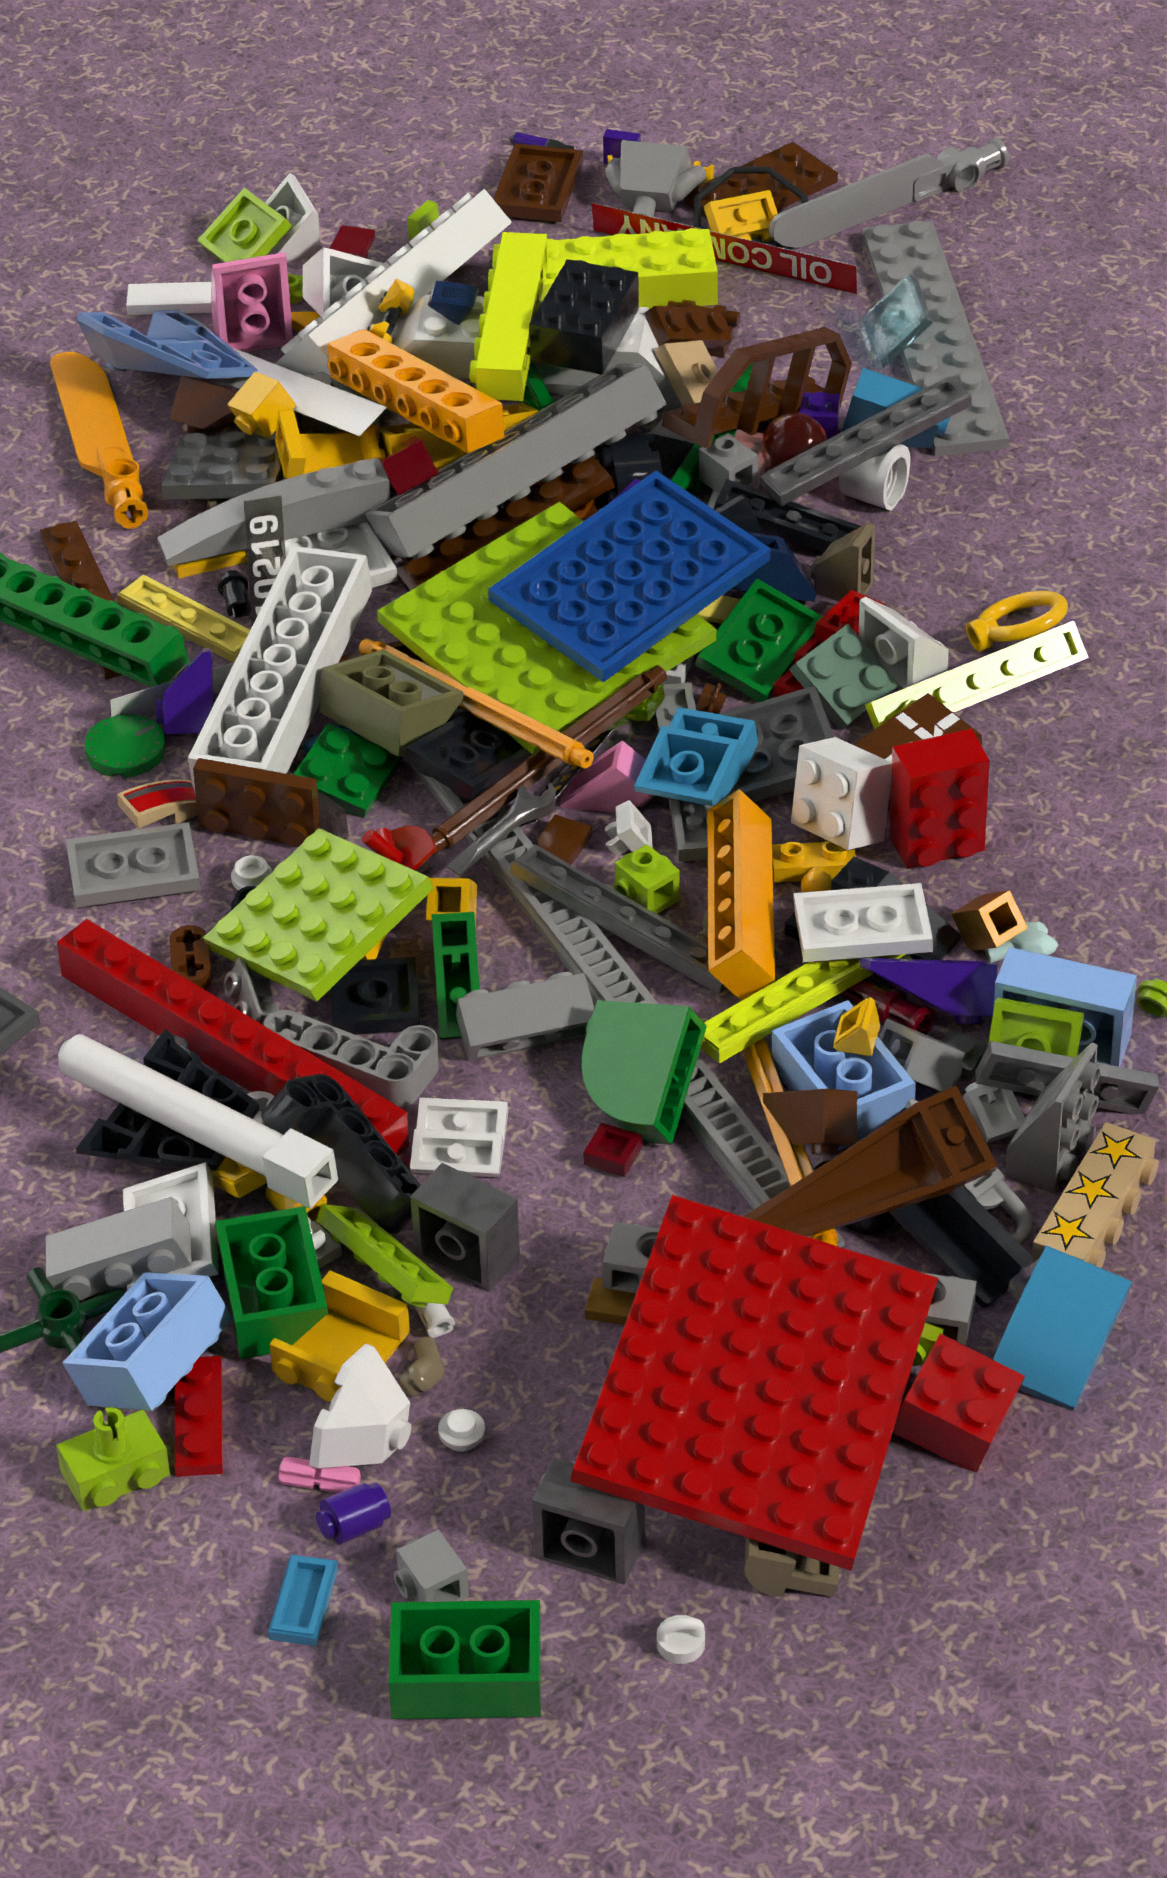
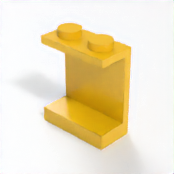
[275,410,386,479]
[269,1270,410,1402]

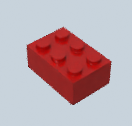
[889,728,990,869]

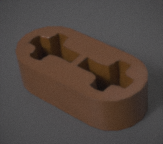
[169,925,212,990]

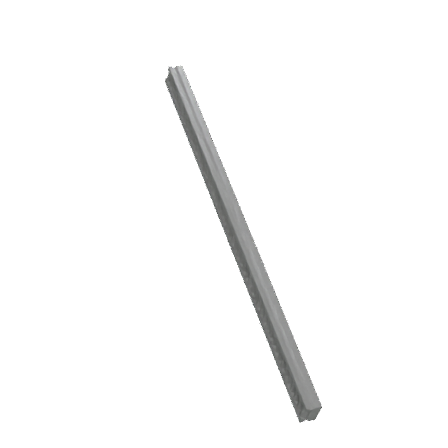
[410,764,845,1247]

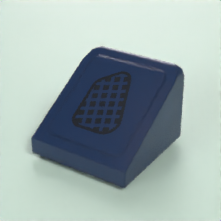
[428,281,479,325]

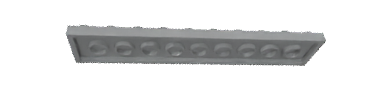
[862,221,1009,456]

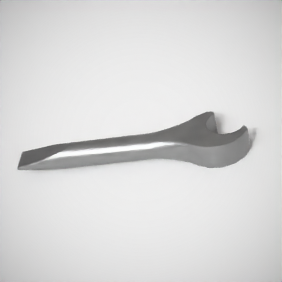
[447,784,556,876]

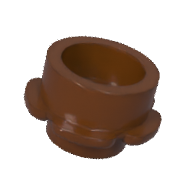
[696,683,727,714]

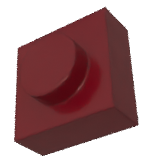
[583,1122,642,1177]

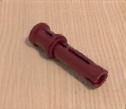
[839,979,936,1035]

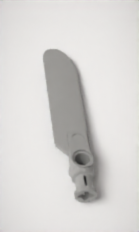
[769,137,1009,248]

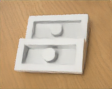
[410,1098,508,1177]

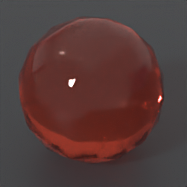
[761,412,828,470]

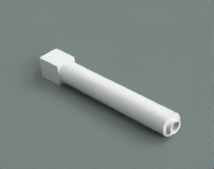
[58,1034,338,1209]

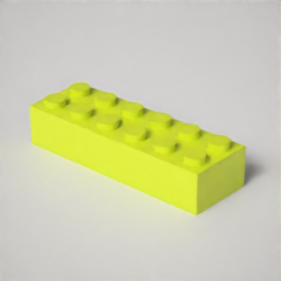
[493,228,718,309]

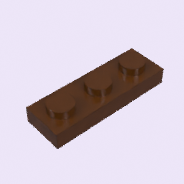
[644,306,732,348]

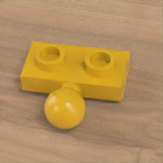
[772,841,856,893]

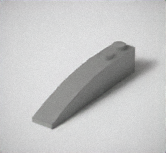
[157,458,390,566]

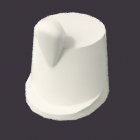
[839,444,911,511]

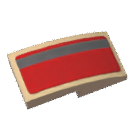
[117,779,198,829]

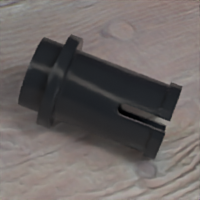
[217,570,252,618]

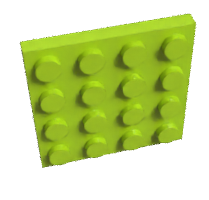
[203,828,434,1002]

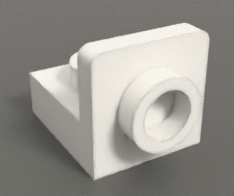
[963,1081,1025,1144]

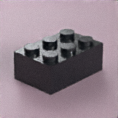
[529,259,639,375]

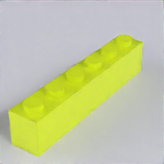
[469,232,548,401]

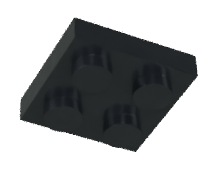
[331,957,420,1034]

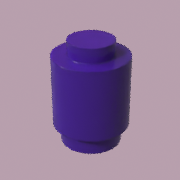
[316,1482,391,1545]

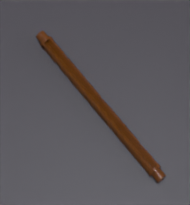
[431,665,667,856]

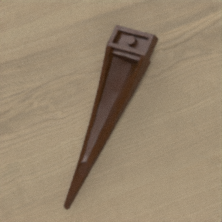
[743,1085,998,1237]

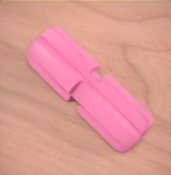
[278,1456,361,1493]

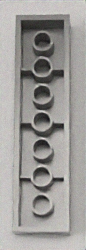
[365,363,667,560]

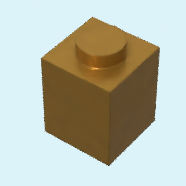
[951,890,1028,951]

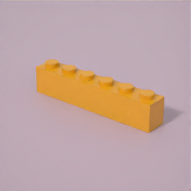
[707,789,775,1001]

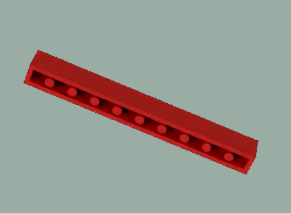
[57,919,409,1156]

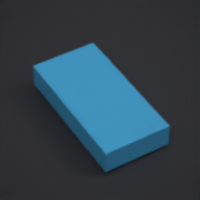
[268,1554,338,1646]

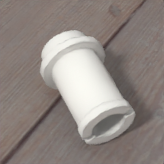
[407,1303,455,1338]

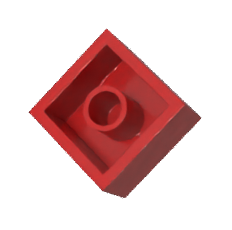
[893,1333,1025,1473]

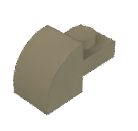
[744,1537,839,1597]

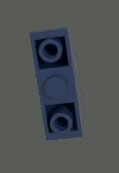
[731,531,816,603]

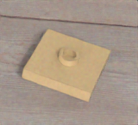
[654,340,718,405]

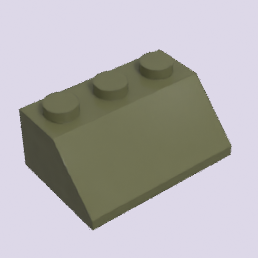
[319,649,463,757]

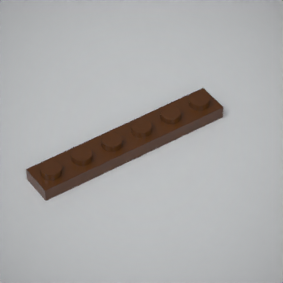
[397,456,615,592]
[40,521,122,680]

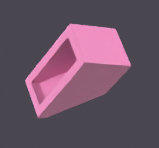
[560,740,653,813]

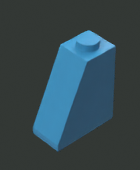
[841,368,950,448]

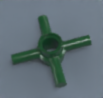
[0,1267,125,1355]

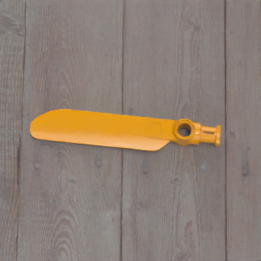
[50,352,148,529]

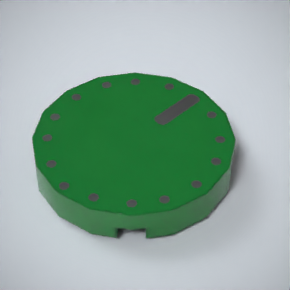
[85,714,165,777]

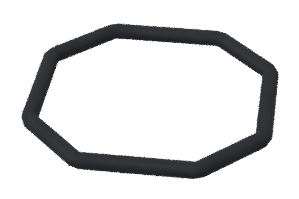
[694,166,808,248]

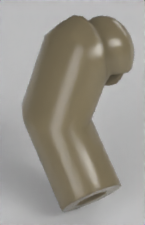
[399,1336,444,1396]

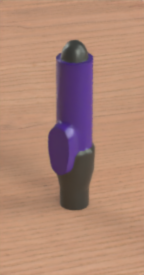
[509,132,574,149]

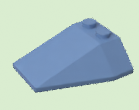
[77,310,258,379]

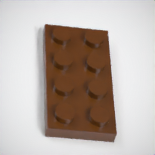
[684,142,838,219]

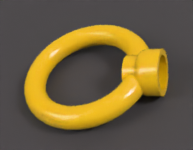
[966,590,1068,652]

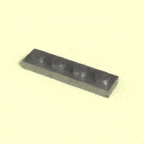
[976,1041,1159,1114]

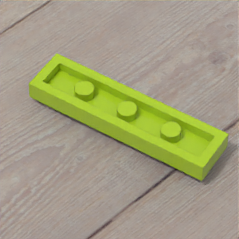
[316,1204,453,1307]

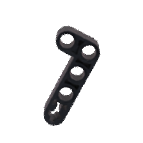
[261,1074,421,1233]

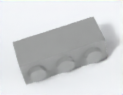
[456,972,594,1061]
[46,1196,191,1300]

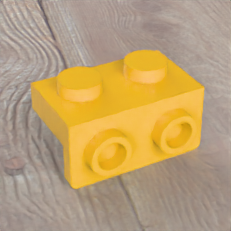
[704,190,778,243]

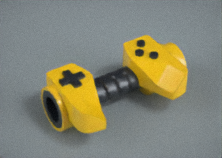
[367,278,415,344]

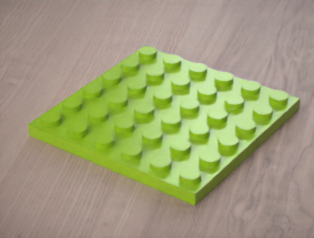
[377,502,717,755]

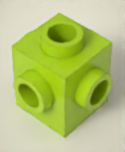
[614,844,680,914]

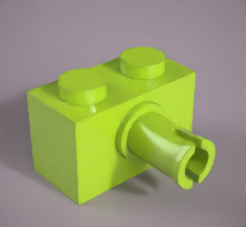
[56,1407,170,1511]

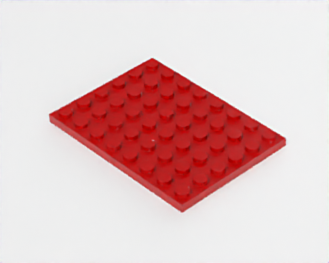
[570,1195,938,1571]

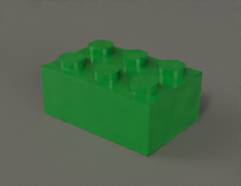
[388,1600,541,1719]

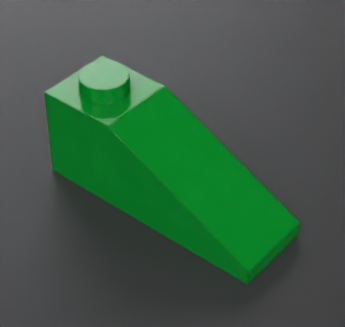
[431,912,480,1039]

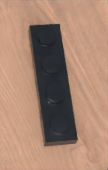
[713,479,861,552]

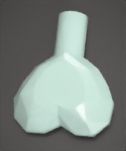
[984,922,1058,963]

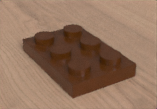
[493,143,583,222]
[193,758,321,847]

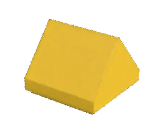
[833,997,880,1056]

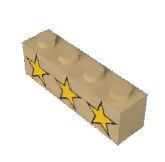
[1031,1122,1159,1271]

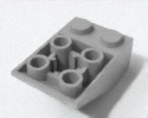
[1005,1042,1101,1194]

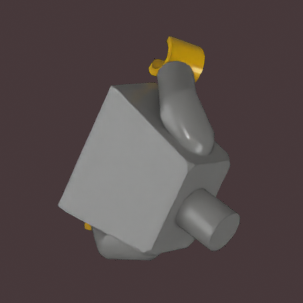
[605,140,715,217]

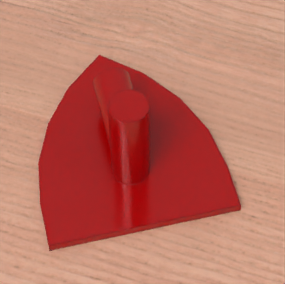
[362,826,437,871]

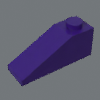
[860,958,998,1024]

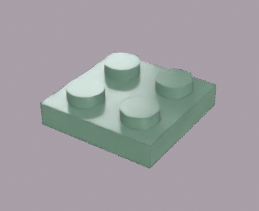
[789,624,899,730]

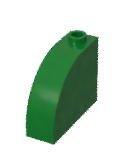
[581,1000,707,1145]

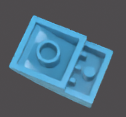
[634,707,758,806]
[993,1245,1132,1411]

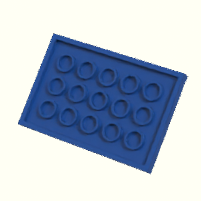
[488,471,771,682]

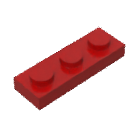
[175,1356,223,1477]

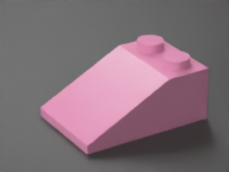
[211,252,293,352]

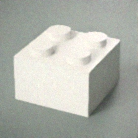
[791,737,892,850]

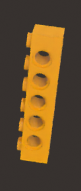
[327,329,505,453]

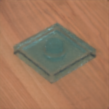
[858,274,933,370]

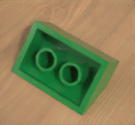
[215,1206,328,1359]

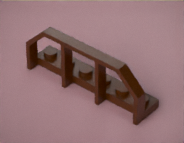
[661,327,852,448]

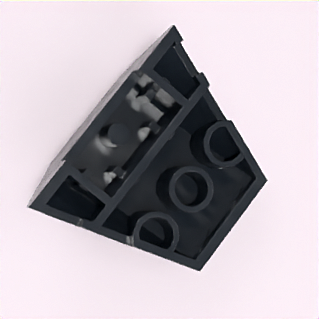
[76,1029,260,1172]

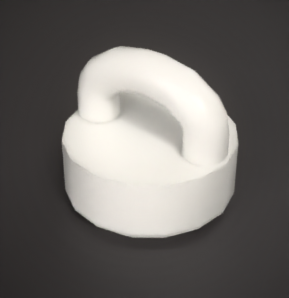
[657,1615,705,1664]

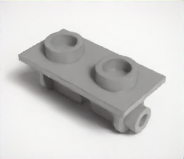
[224,957,277,1025]

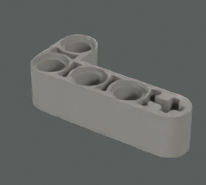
[264,1010,439,1109]

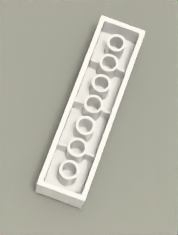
[275,189,512,376]
[188,546,372,794]

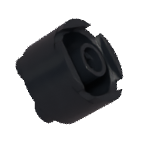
[595,432,662,506]

